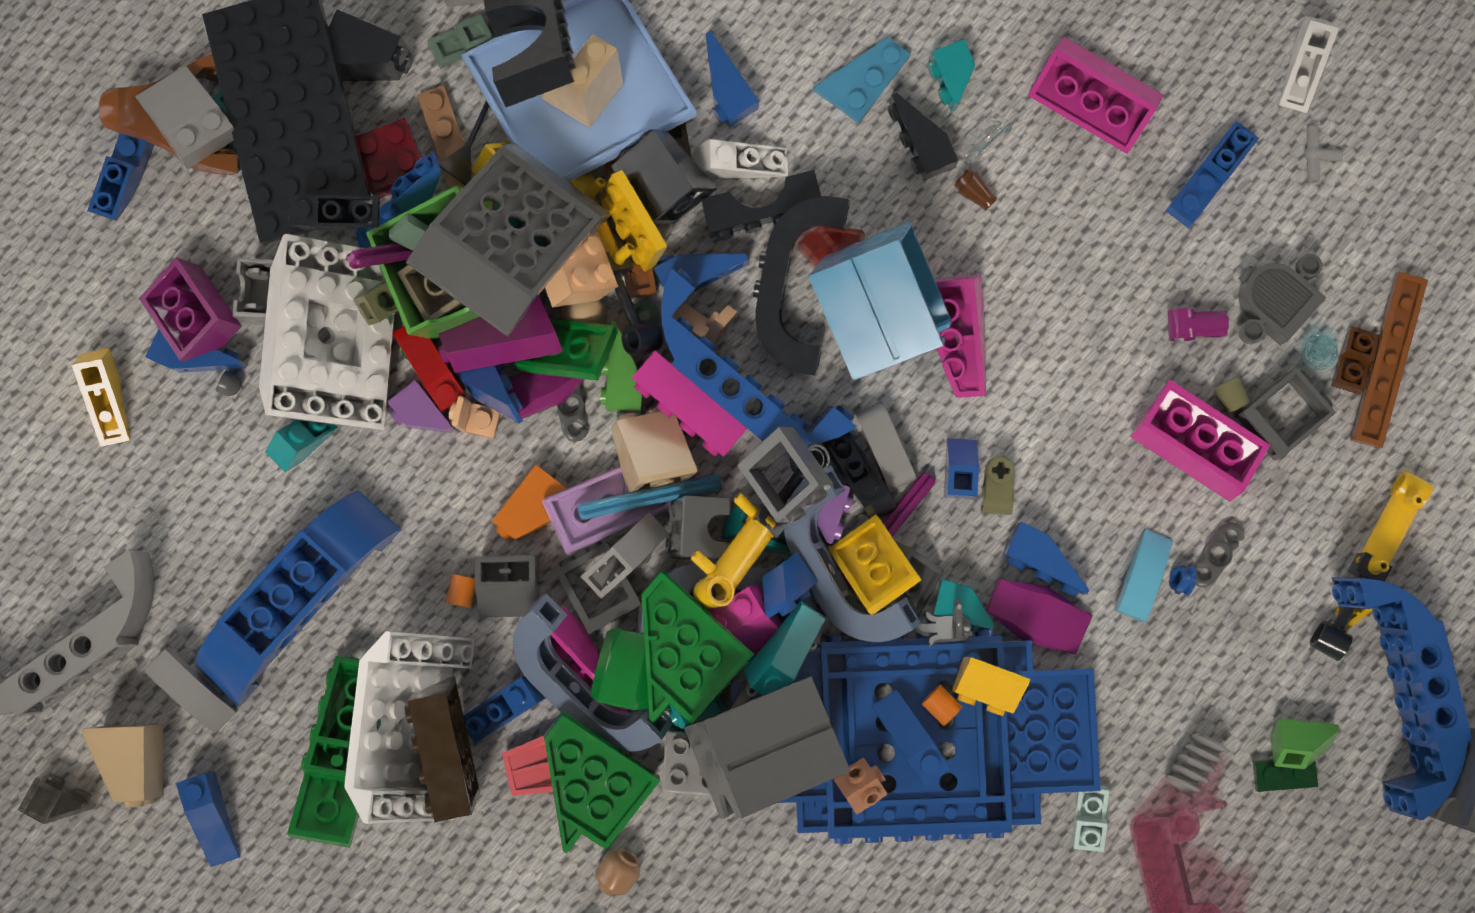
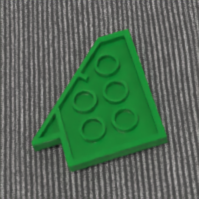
[642,571,754,724]
[544,711,661,854]

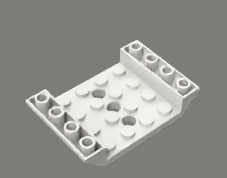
[344,631,475,824]

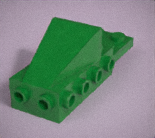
[287,656,381,848]

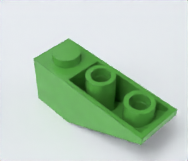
[600,321,643,414]

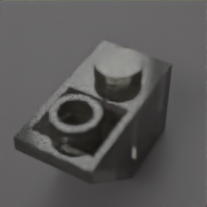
[18,774,98,824]

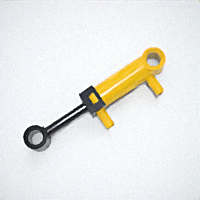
[569,173,663,356]
[691,444,830,609]
[1310,470,1434,661]

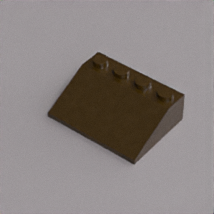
[404,676,480,823]

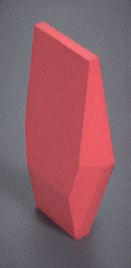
[502,735,553,796]

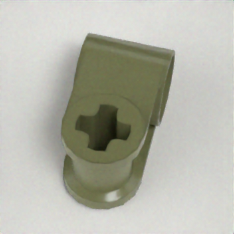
[981,457,1014,515]

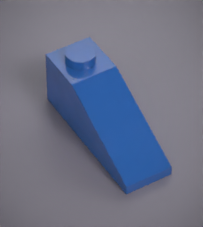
[706,30,759,127]
[654,254,749,292]
[871,689,951,786]
[176,771,240,867]

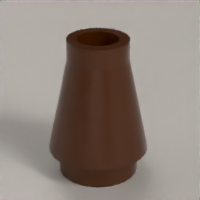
[954,168,997,211]

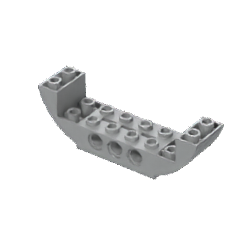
[0,549,154,717]

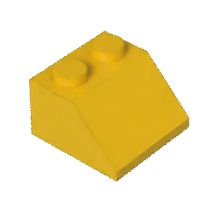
[952,657,1030,717]

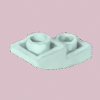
[1073,786,1109,852]

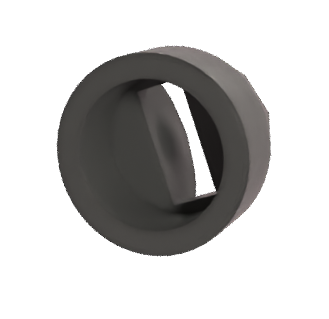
[216,370,241,396]

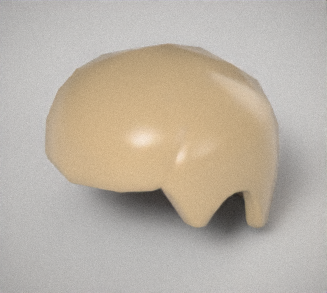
[560,298,608,325]

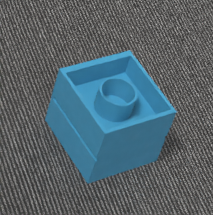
[808,221,952,380]

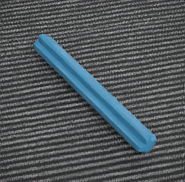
[578,474,722,520]

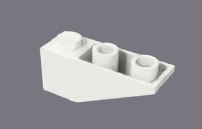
[694,139,788,179]

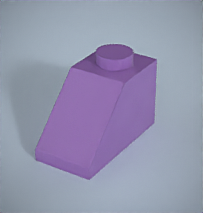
[387,380,455,433]

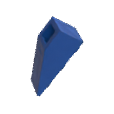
[145,329,248,373]
[459,364,523,423]
[1003,522,1089,597]
[464,676,546,744]

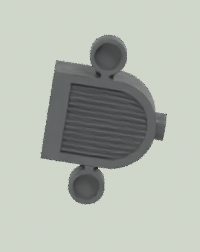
[1238,254,1326,346]

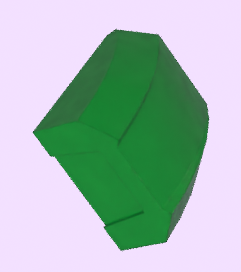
[591,627,649,710]

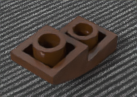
[1331,326,1379,395]

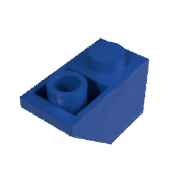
[944,438,979,499]
[762,552,817,618]

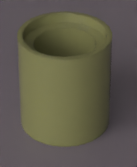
[1213,376,1252,414]

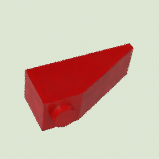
[392,325,467,412]

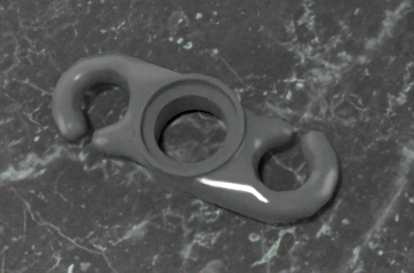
[557,385,588,442]
[1196,522,1245,588]

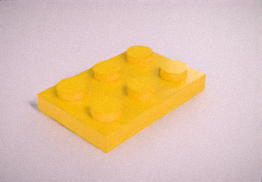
[600,170,667,272]
[828,514,921,615]

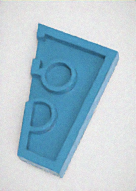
[813,37,911,124]

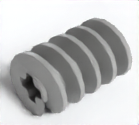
[1165,734,1229,801]

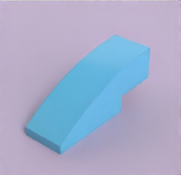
[1113,529,1173,622]

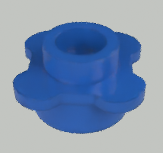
[1169,565,1197,595]

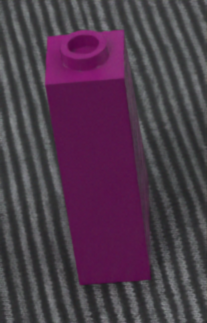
[438,295,563,373]

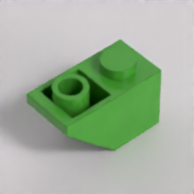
[1270,719,1339,769]

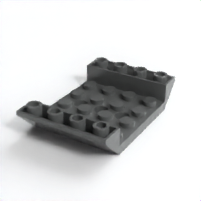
[406,143,611,337]

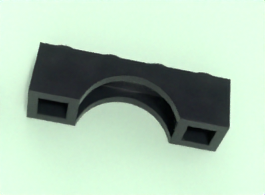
[701,170,821,241]

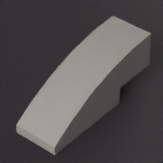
[143,649,237,733]

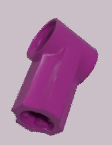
[1167,308,1229,342]

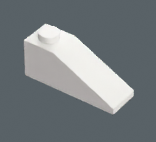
[1279,15,1339,113]

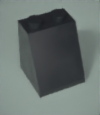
[328,9,413,81]
[611,129,717,224]

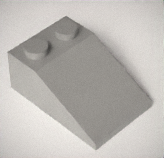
[135,66,234,169]

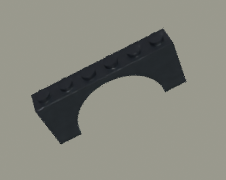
[484,0,577,108]

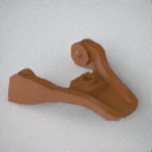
[99,54,238,175]

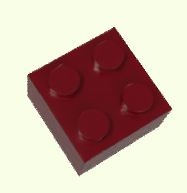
[356,118,422,199]

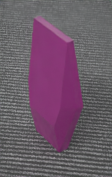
[509,371,585,419]
[985,579,1093,655]

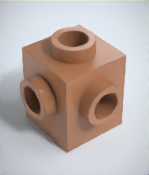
[834,757,888,815]

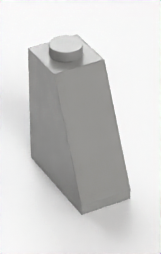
[580,512,669,598]

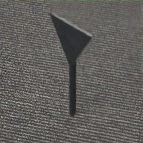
[439,101,489,186]

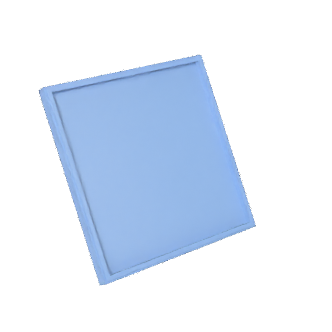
[461,0,697,182]

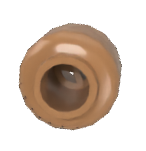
[595,849,640,896]

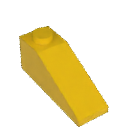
[72,348,130,446]

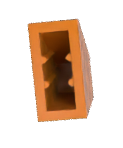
[492,465,567,541]

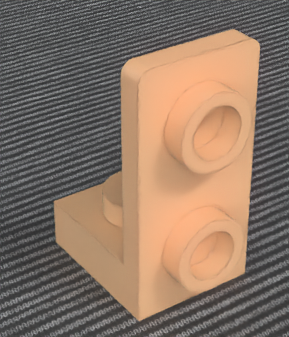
[672,302,737,345]
[449,396,501,439]

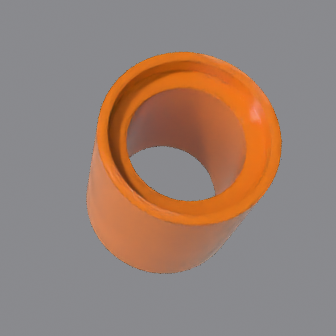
[445,574,475,608]
[921,684,963,726]

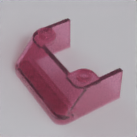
[1129,797,1246,913]

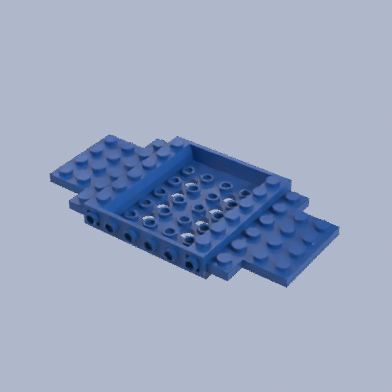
[731,630,1101,844]

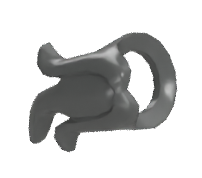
[915,599,973,648]

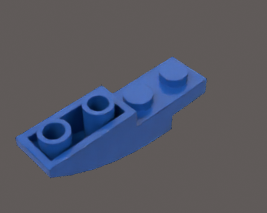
[1165,121,1259,229]
[87,133,154,221]
[356,151,441,248]

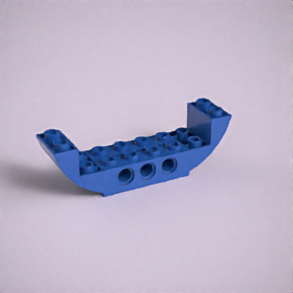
[661,268,857,444]
[195,490,402,707]
[1332,577,1473,820]

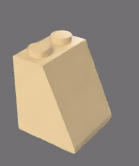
[541,34,623,128]
[611,408,697,493]
[82,724,163,807]

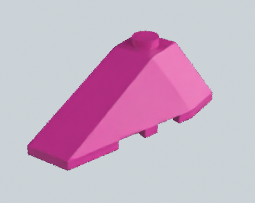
[935,274,986,398]
[512,606,631,711]

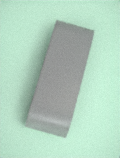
[854,402,916,491]

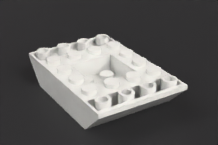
[259,234,394,430]

